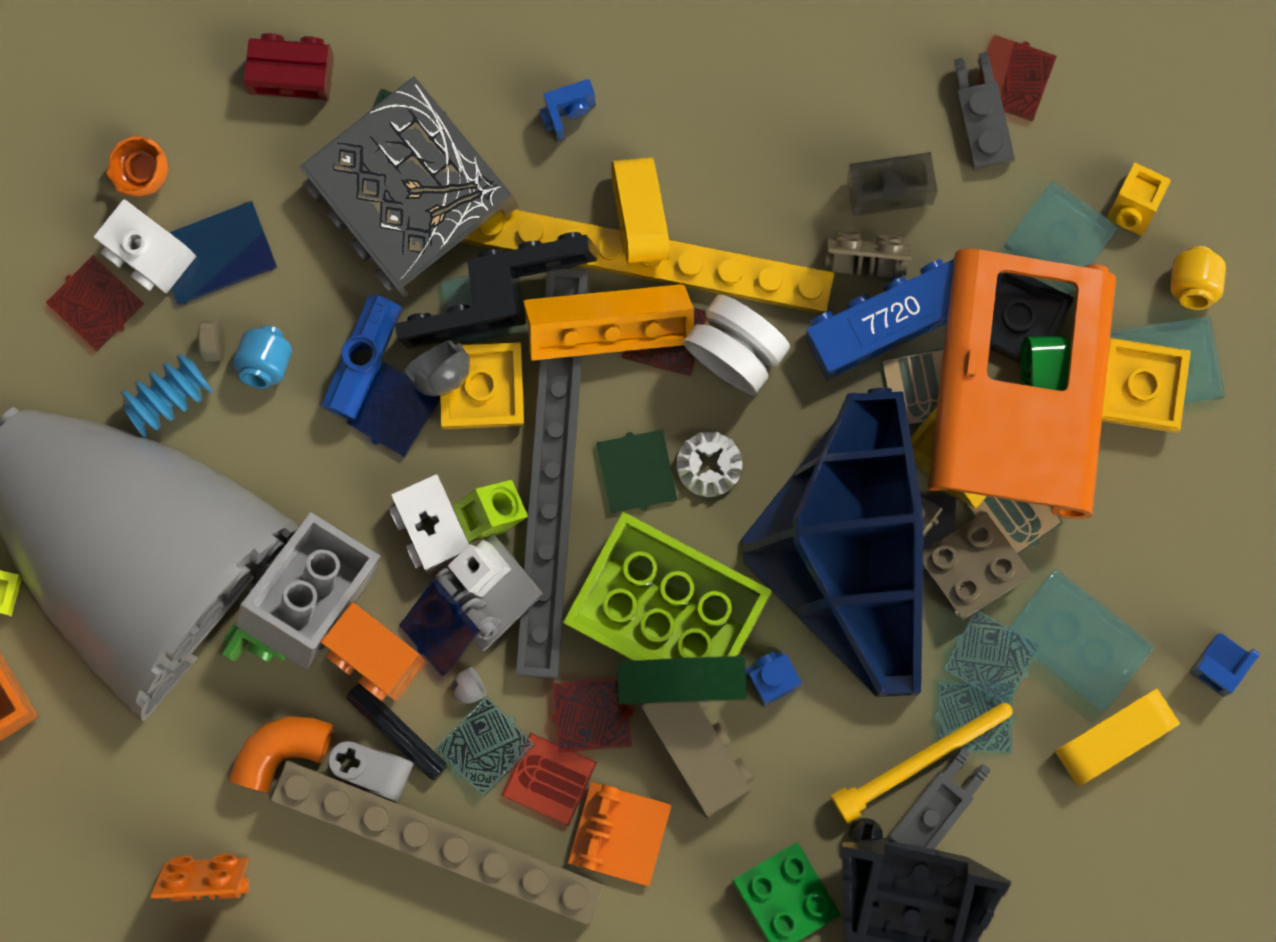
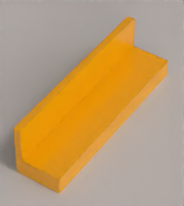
[524,284,694,361]

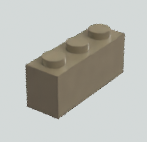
[641,701,753,818]

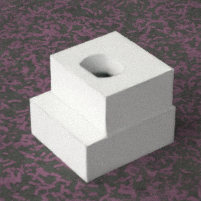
[448,540,511,597]

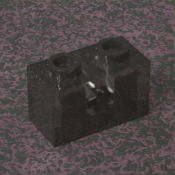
[847,152,938,216]

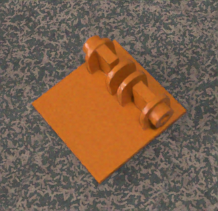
[568,782,672,887]
[151,854,249,902]

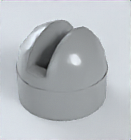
[451,667,487,704]

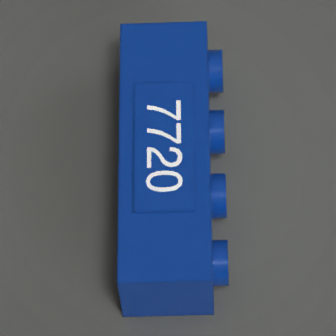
[805,259,954,381]

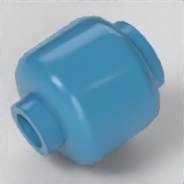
[233,325,293,389]

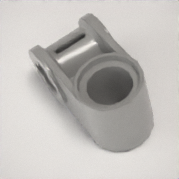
[329,741,414,803]

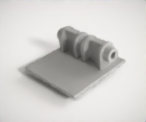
[435,534,543,651]

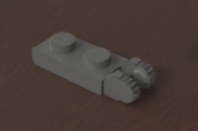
[954,52,1015,170]
[887,747,991,849]

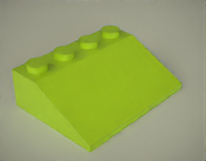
[563,512,772,703]

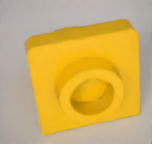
[1107,162,1171,236]

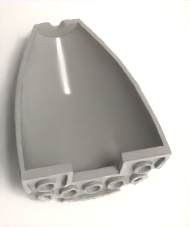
[0,407,300,722]

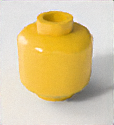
[1170,246,1226,310]

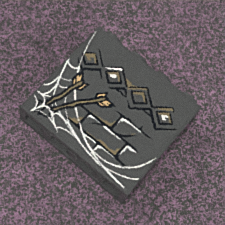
[299,76,519,297]

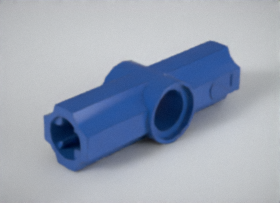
[321,294,403,421]

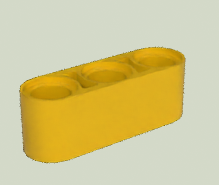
[611,157,670,264]
[1055,688,1180,787]

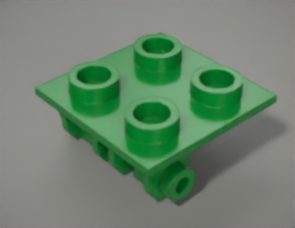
[732,841,841,942]

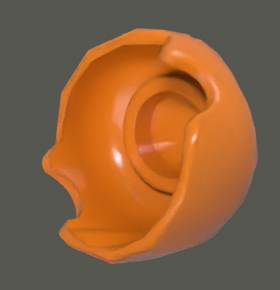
[106,136,169,198]

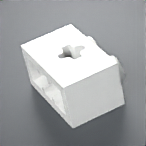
[389,474,469,575]

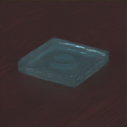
[1004,180,1119,294]

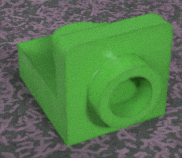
[222,623,286,663]

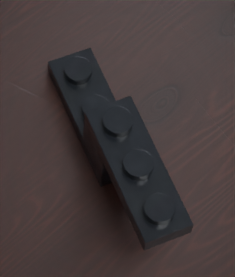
[395,232,597,349]

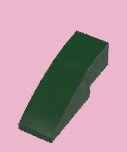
[618,656,746,705]

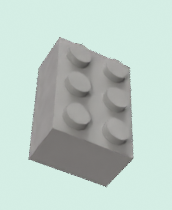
[236,512,381,670]

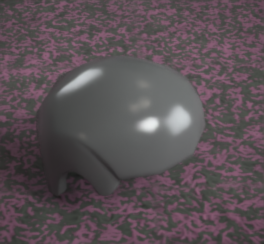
[404,340,470,396]

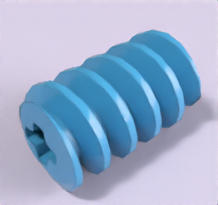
[121,353,214,438]

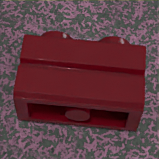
[244,33,334,101]

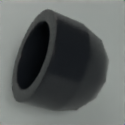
[848,818,883,842]

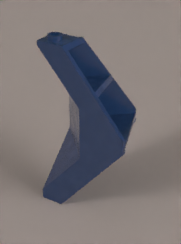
[742,388,924,697]

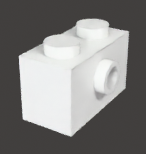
[94,199,196,294]

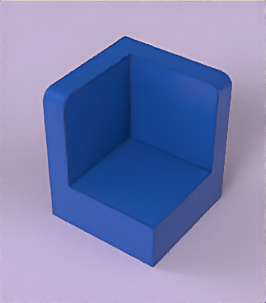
[1190,633,1260,697]

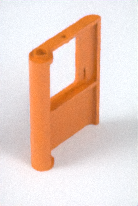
[928,249,1116,519]

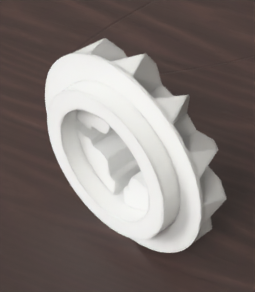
[677,431,742,497]

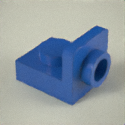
[539,79,596,141]

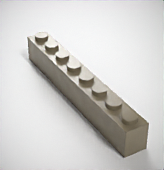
[271,761,605,925]

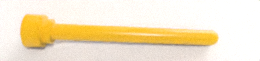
[830,703,1013,825]

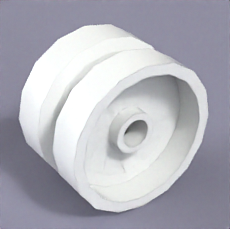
[684,295,790,395]

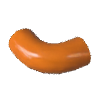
[229,716,334,793]

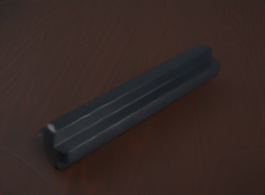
[346,683,447,780]

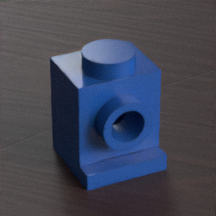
[745,650,802,707]

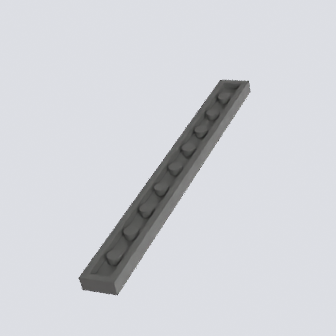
[516,269,589,679]

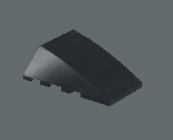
[841,838,1011,942]

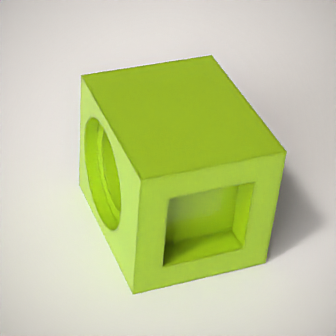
[452,480,528,543]

